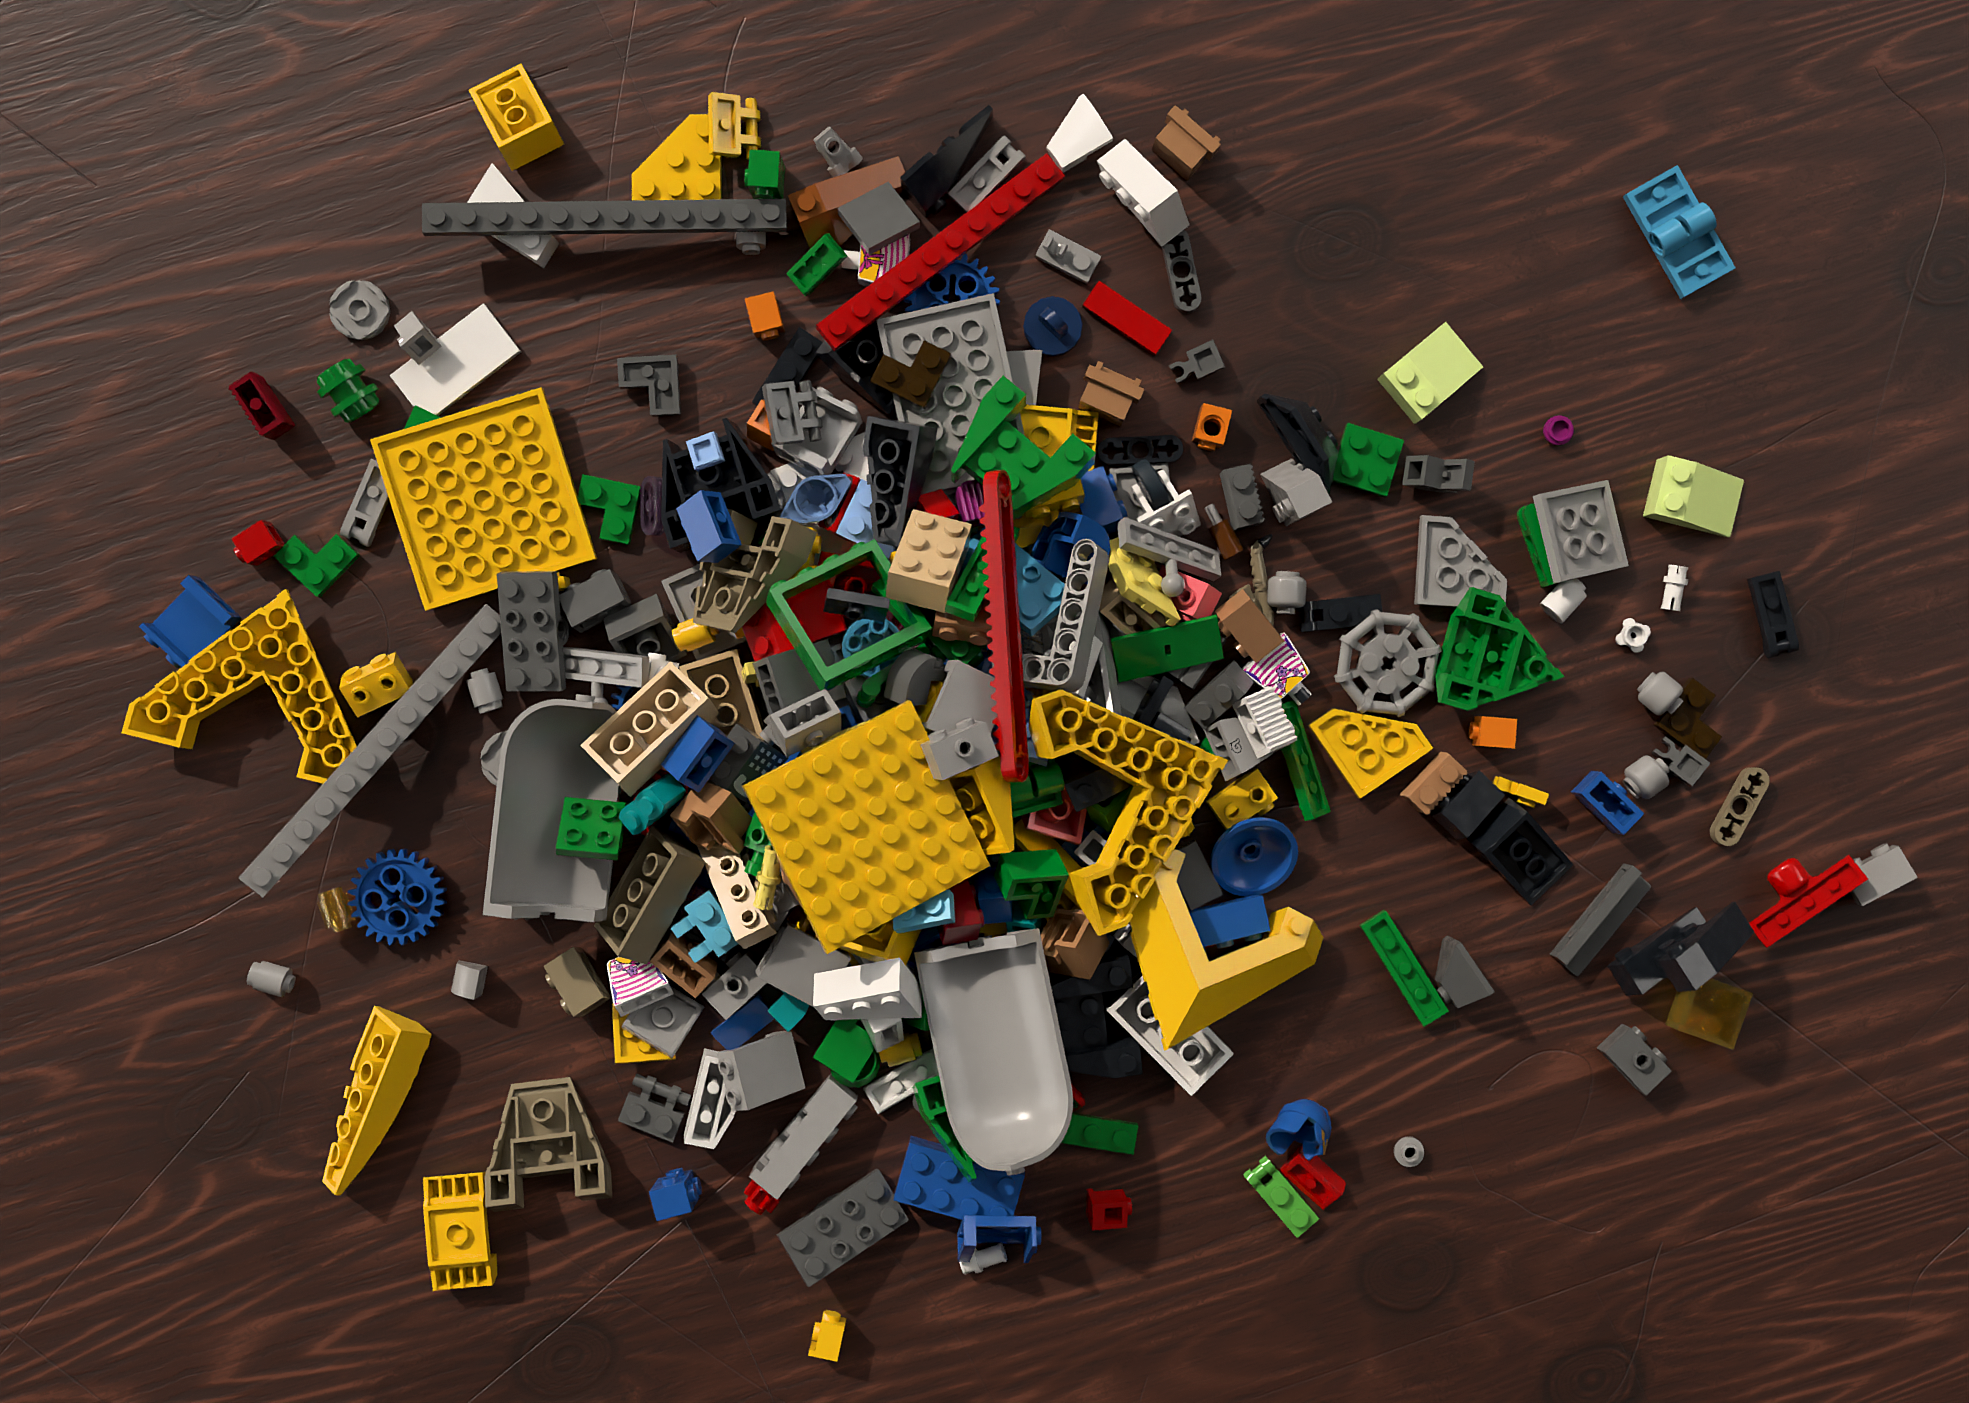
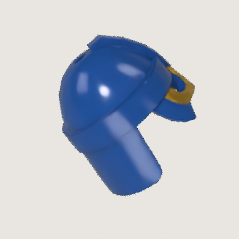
[1266,1099,1331,1161]

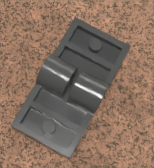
[497,571,569,691]
[776,1169,909,1287]

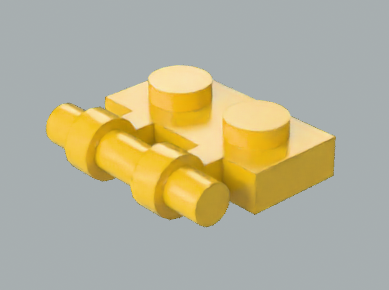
[708,92,761,160]

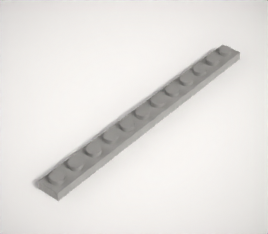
[238,604,501,897]

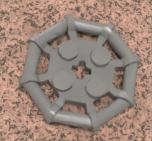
[1334,609,1441,717]

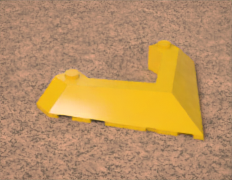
[121,589,357,784]
[1029,690,1228,936]
[1130,848,1323,1051]

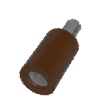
[1205,504,1244,560]

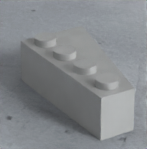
[749,1074,858,1200]

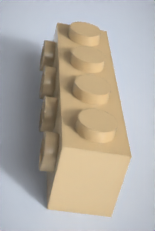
[697,837,777,949]

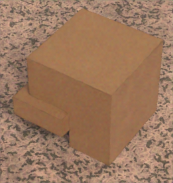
[1152,105,1221,181]
[1078,361,1144,427]
[670,782,752,854]
[1040,908,1110,979]

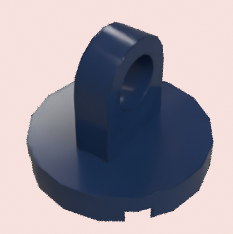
[1023,296,1082,356]

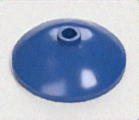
[1210,817,1298,896]

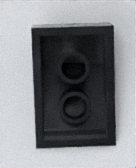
[815,321,895,414]
[1467,798,1574,905]

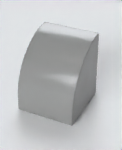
[1074,830,1107,866]
[451,960,488,1000]

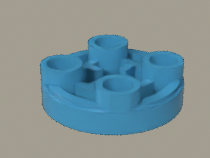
[842,619,901,677]

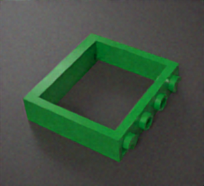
[766,539,932,691]

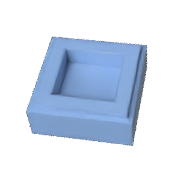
[686,431,725,471]

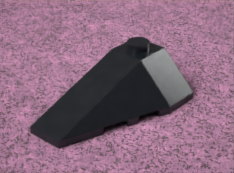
[900,105,993,218]
[863,416,938,547]
[1055,730,1175,812]

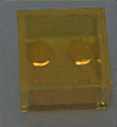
[1665,978,1753,1050]

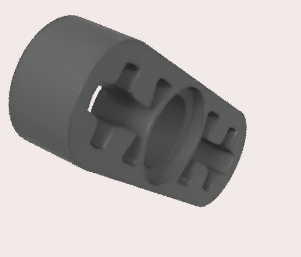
[1162,230,1201,314]

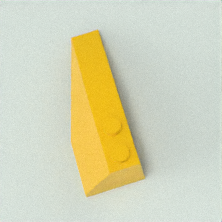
[322,1006,432,1196]

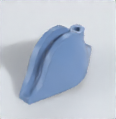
[780,474,851,523]

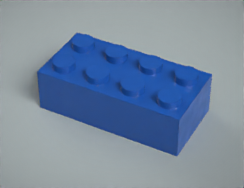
[894,1136,1025,1233]

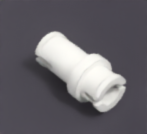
[1661,565,1688,611]
[959,1243,1007,1275]

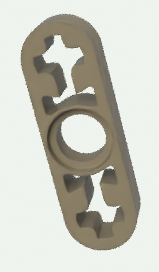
[1710,767,1770,846]

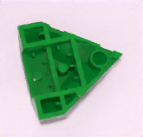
[1435,587,1564,711]

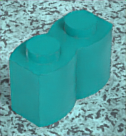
[619,773,685,835]

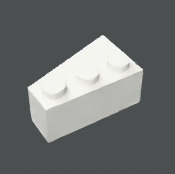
[684,1048,736,1149]

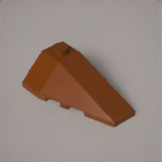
[788,156,905,249]

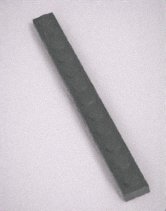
[422,199,787,236]

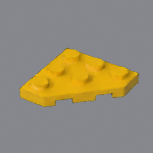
[632,114,722,201]
[1308,709,1433,799]

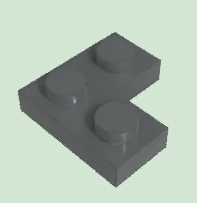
[617,354,681,417]

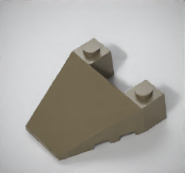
[693,509,817,633]
[485,1077,612,1212]

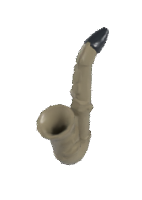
[1229,534,1274,625]

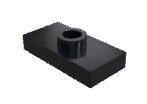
[823,588,890,622]

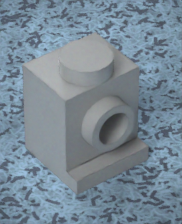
[394,311,441,365]

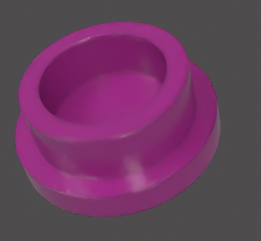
[1543,415,1574,445]

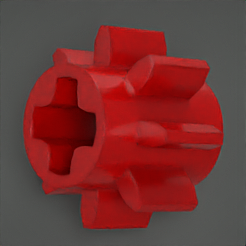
[744,1180,781,1215]

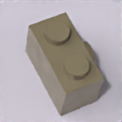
[544,947,611,1017]

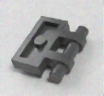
[762,380,823,446]
[618,1073,692,1143]

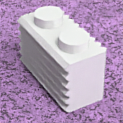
[1232,686,1297,759]

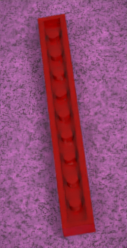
[816,153,1065,351]

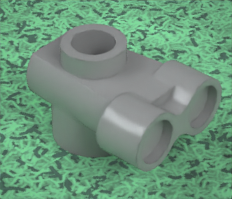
[813,127,863,177]

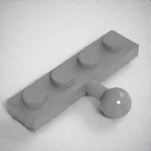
[1117,517,1221,597]
[563,647,649,704]

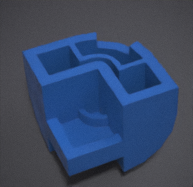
[1030,511,1110,585]

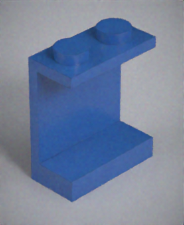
[139,575,242,668]

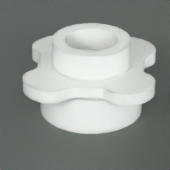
[1616,618,1651,652]

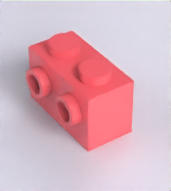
[1159,565,1222,622]

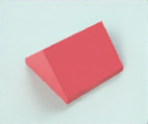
[1021,786,1087,845]

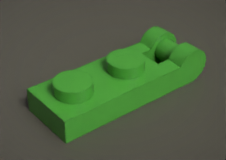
[1243,1155,1319,1238]

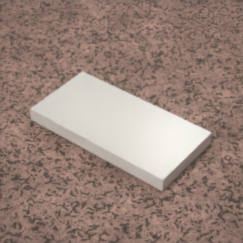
[390,303,521,416]

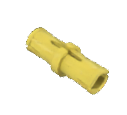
[753,845,781,910]

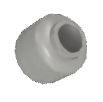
[1267,571,1307,614]
[1637,672,1683,715]
[1623,755,1670,799]

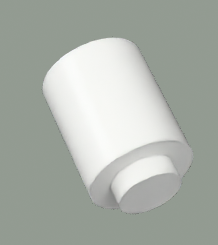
[1540,578,1587,624]

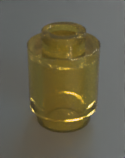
[317,887,355,933]

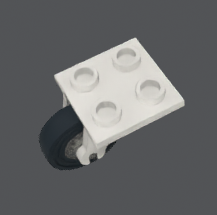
[1131,459,1201,537]

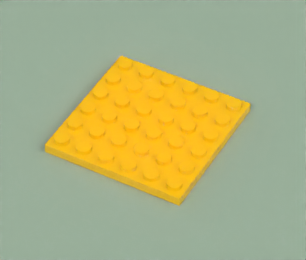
[370,387,597,611]
[742,700,990,954]

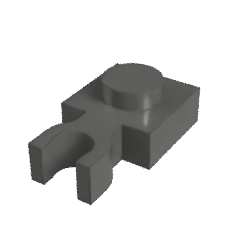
[1169,340,1226,384]
[1652,736,1710,788]

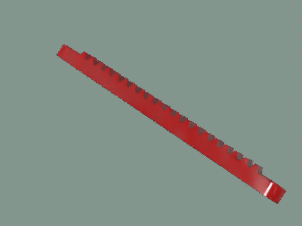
[979,470,1029,783]

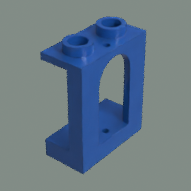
[957,1215,1041,1263]

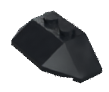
[1257,393,1339,494]

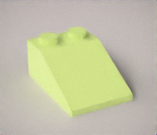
[1377,322,1483,424]
[1643,455,1744,538]

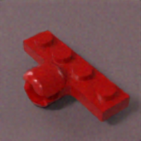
[1749,855,1869,948]

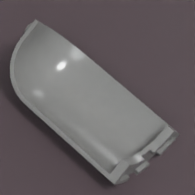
[483,694,621,922]
[914,928,1073,1175]

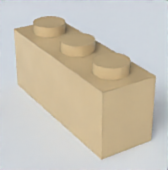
[1099,579,1170,653]

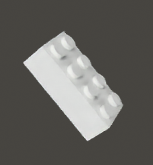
[1105,970,1234,1096]

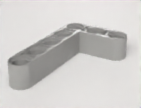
[992,539,1109,693]

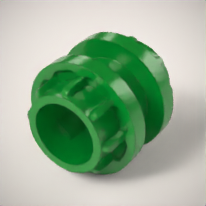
[317,358,379,423]

